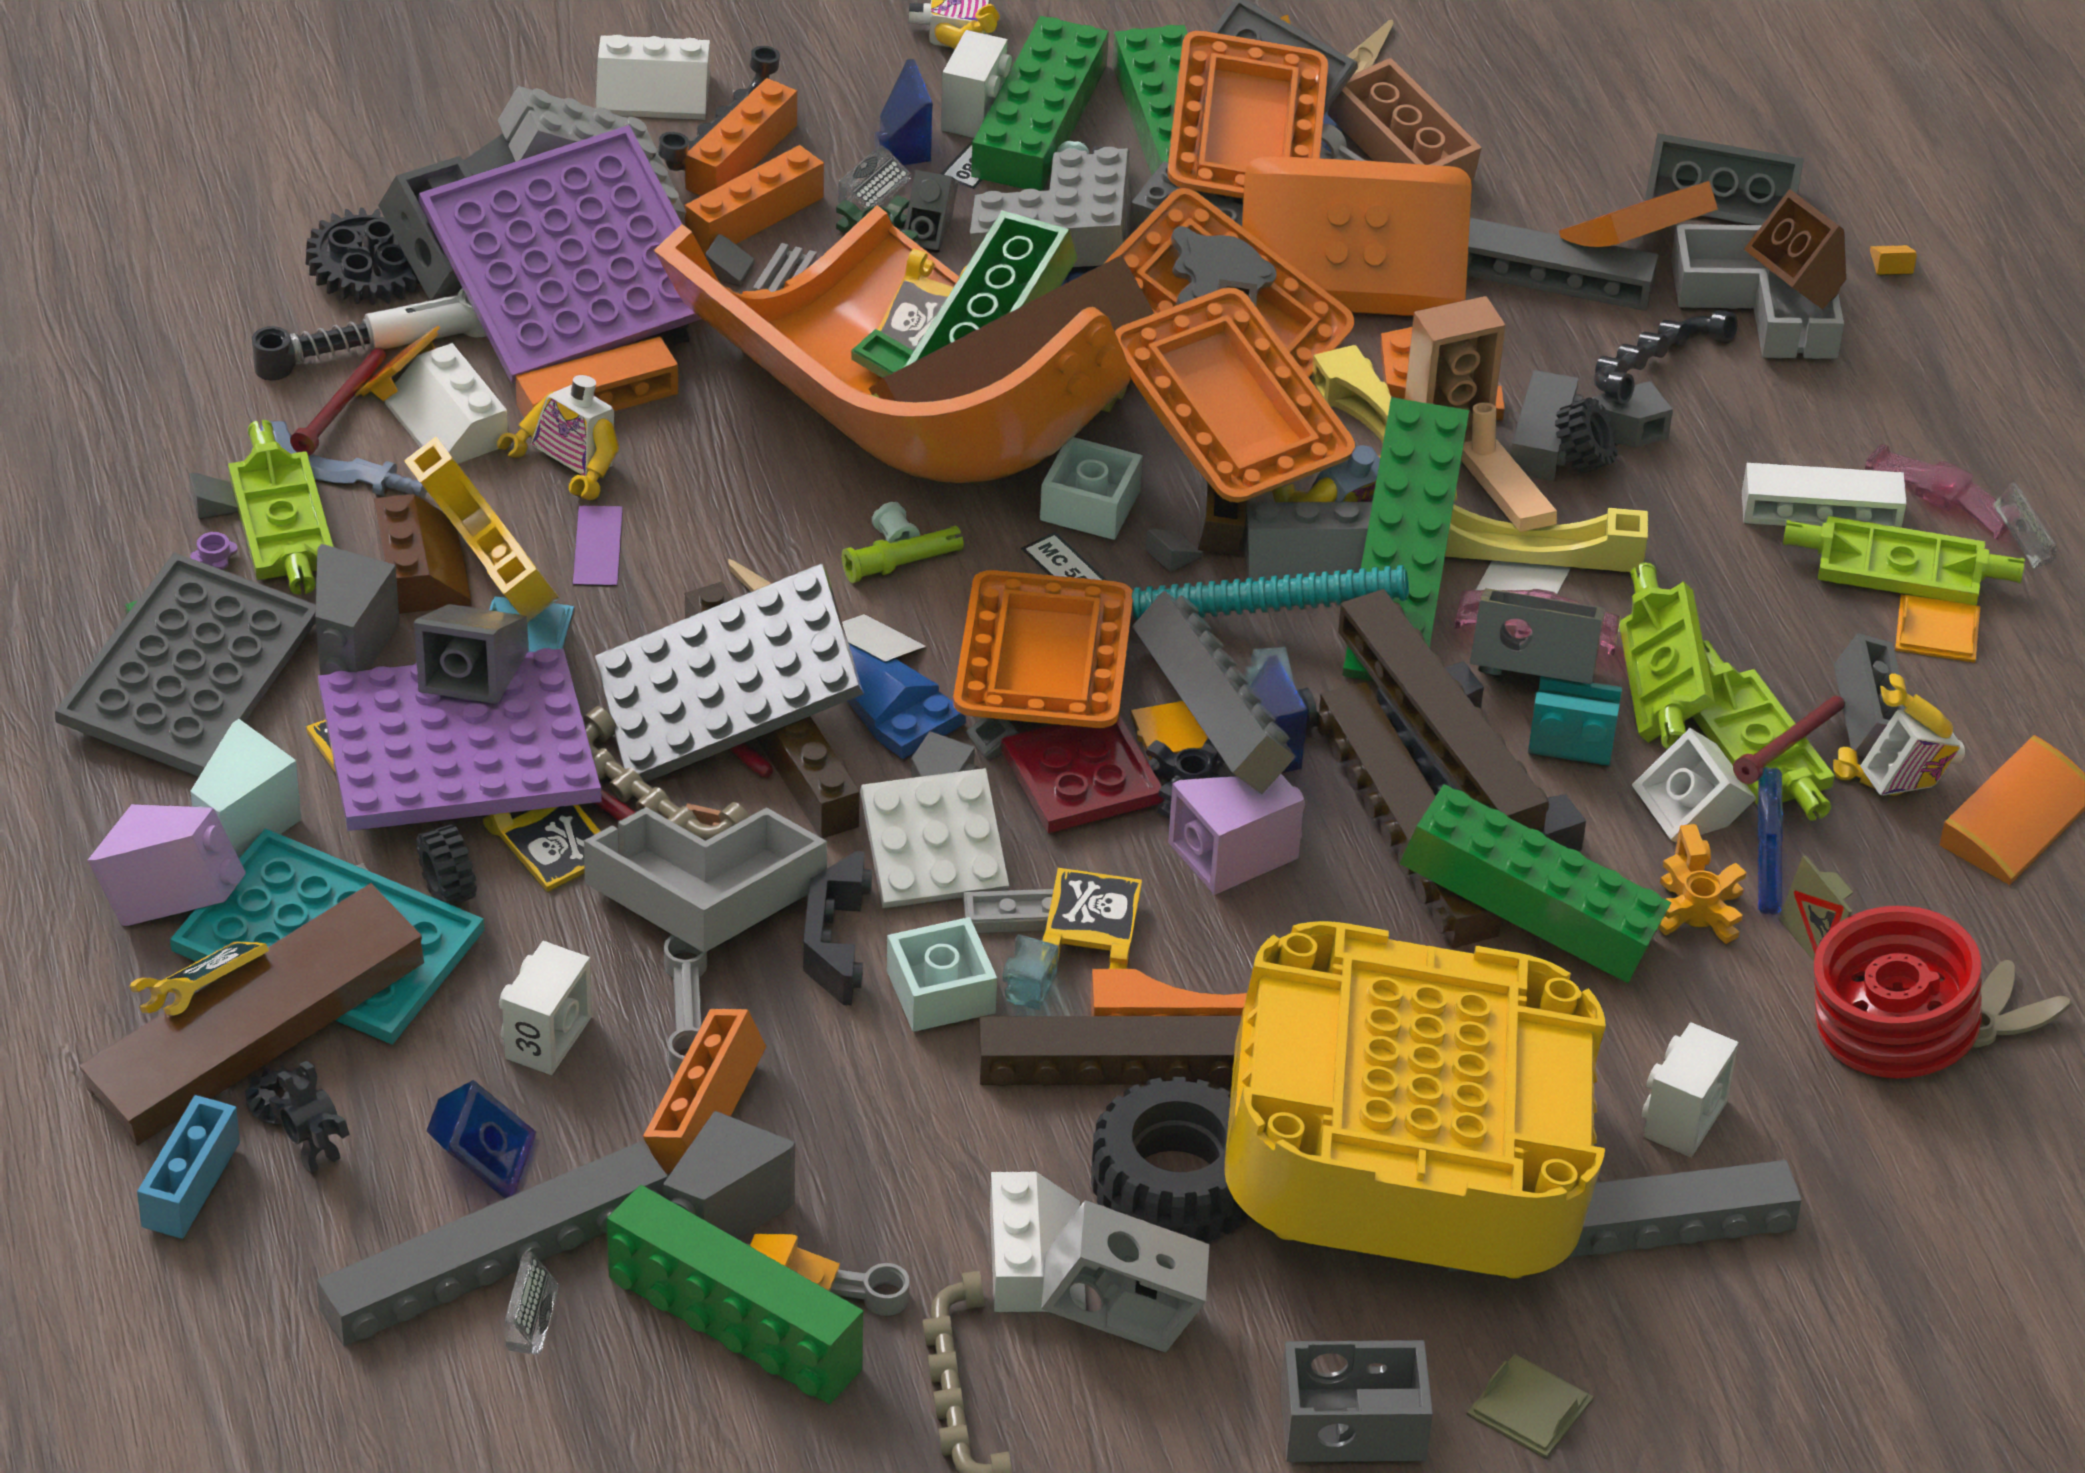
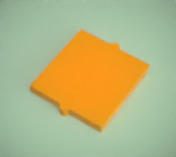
[1131,701,1208,760]

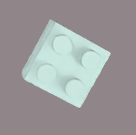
[1040,437,1143,540]
[887,917,997,1032]

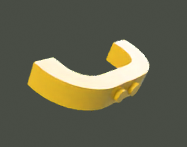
[404,437,559,622]

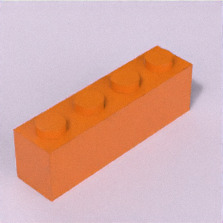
[685,78,797,196]
[685,145,824,255]
[515,337,678,418]
[643,1009,766,1174]

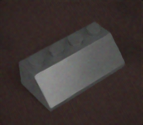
[1645,133,1804,225]
[1243,501,1372,581]

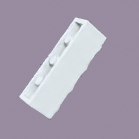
[1742,463,1906,528]

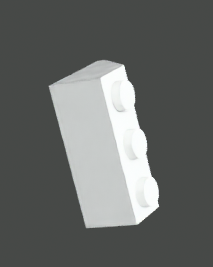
[596,35,710,120]
[385,343,508,464]
[990,1172,1086,1312]

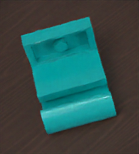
[1528,676,1622,766]

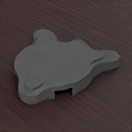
[1171,226,1276,305]

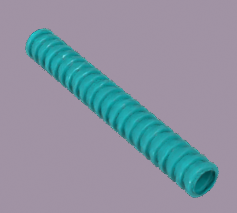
[1132,565,1409,621]

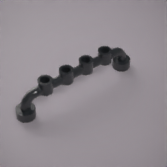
[658,46,780,171]
[1594,310,1738,404]

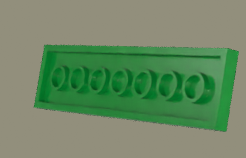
[1342,397,1469,682]

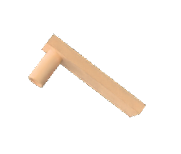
[1461,402,1557,532]

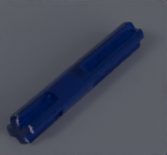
[1758,767,1783,915]

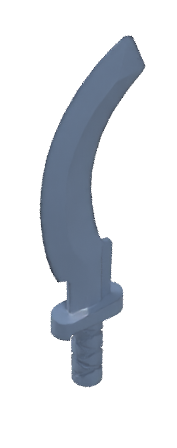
[261,421,427,498]

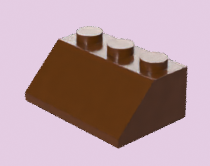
[1744,189,1846,310]
[374,494,472,614]

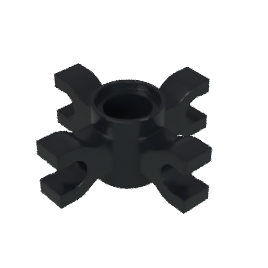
[1146,738,1231,819]
[269,1061,350,1173]

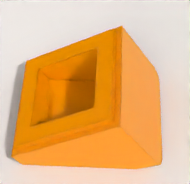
[1870,245,1917,275]

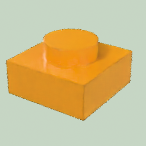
[1675,824,1711,872]

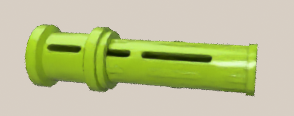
[842,526,964,583]

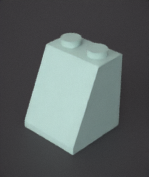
[190,719,301,858]

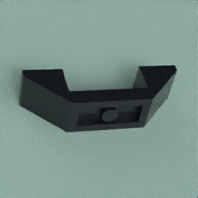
[803,851,872,1006]

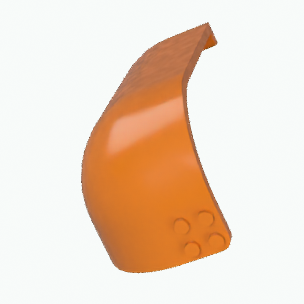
[654,205,1130,483]

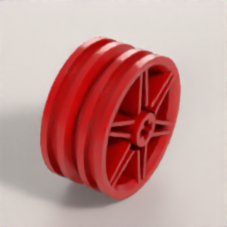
[1814,906,1982,1078]

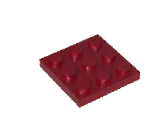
[1001,714,1164,833]

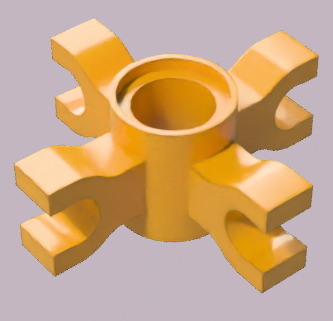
[1658,854,1747,944]

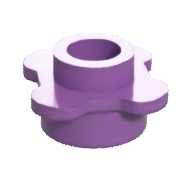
[190,532,238,570]

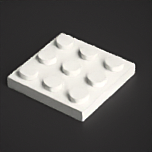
[860,768,1009,909]

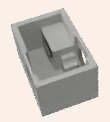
[1041,1200,1209,1353]

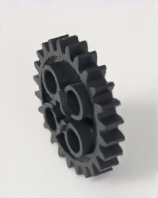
[305,208,421,305]

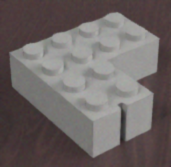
[497,86,686,221]
[970,147,1132,267]
[1671,224,1844,359]
[584,807,827,953]

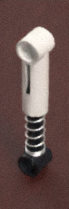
[252,288,487,381]

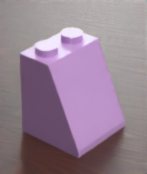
[1168,774,1305,895]
[88,804,246,926]

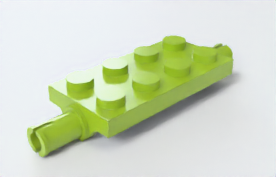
[228,420,333,595]
[1783,516,2025,605]
[1619,562,1715,749]
[1692,640,1835,821]

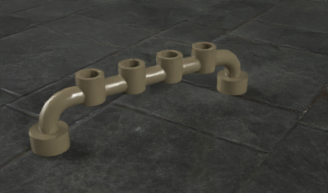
[583,706,750,841]
[922,1270,1012,1473]

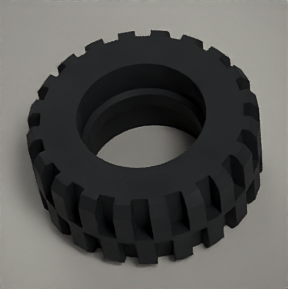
[1091,1077,1249,1243]

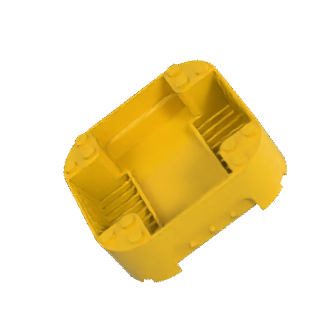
[1225,921,1606,1279]

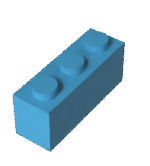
[137,1095,240,1239]

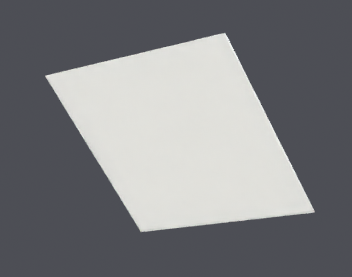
[1475,560,1571,599]
[842,614,926,661]

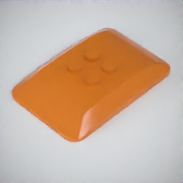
[1167,31,1328,198]
[1242,156,1472,317]
[1104,188,1354,378]
[1115,287,1355,502]
[953,570,1133,728]

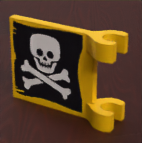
[878,248,967,351]
[483,804,601,892]
[1040,868,1142,969]
[129,942,269,1015]

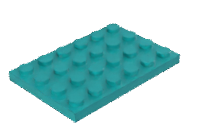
[170,828,485,1045]

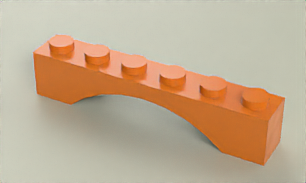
[1090,969,1247,1016]

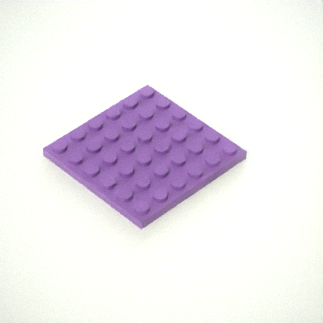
[419,125,701,384]
[318,648,601,831]

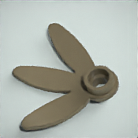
[1940,960,2072,1048]

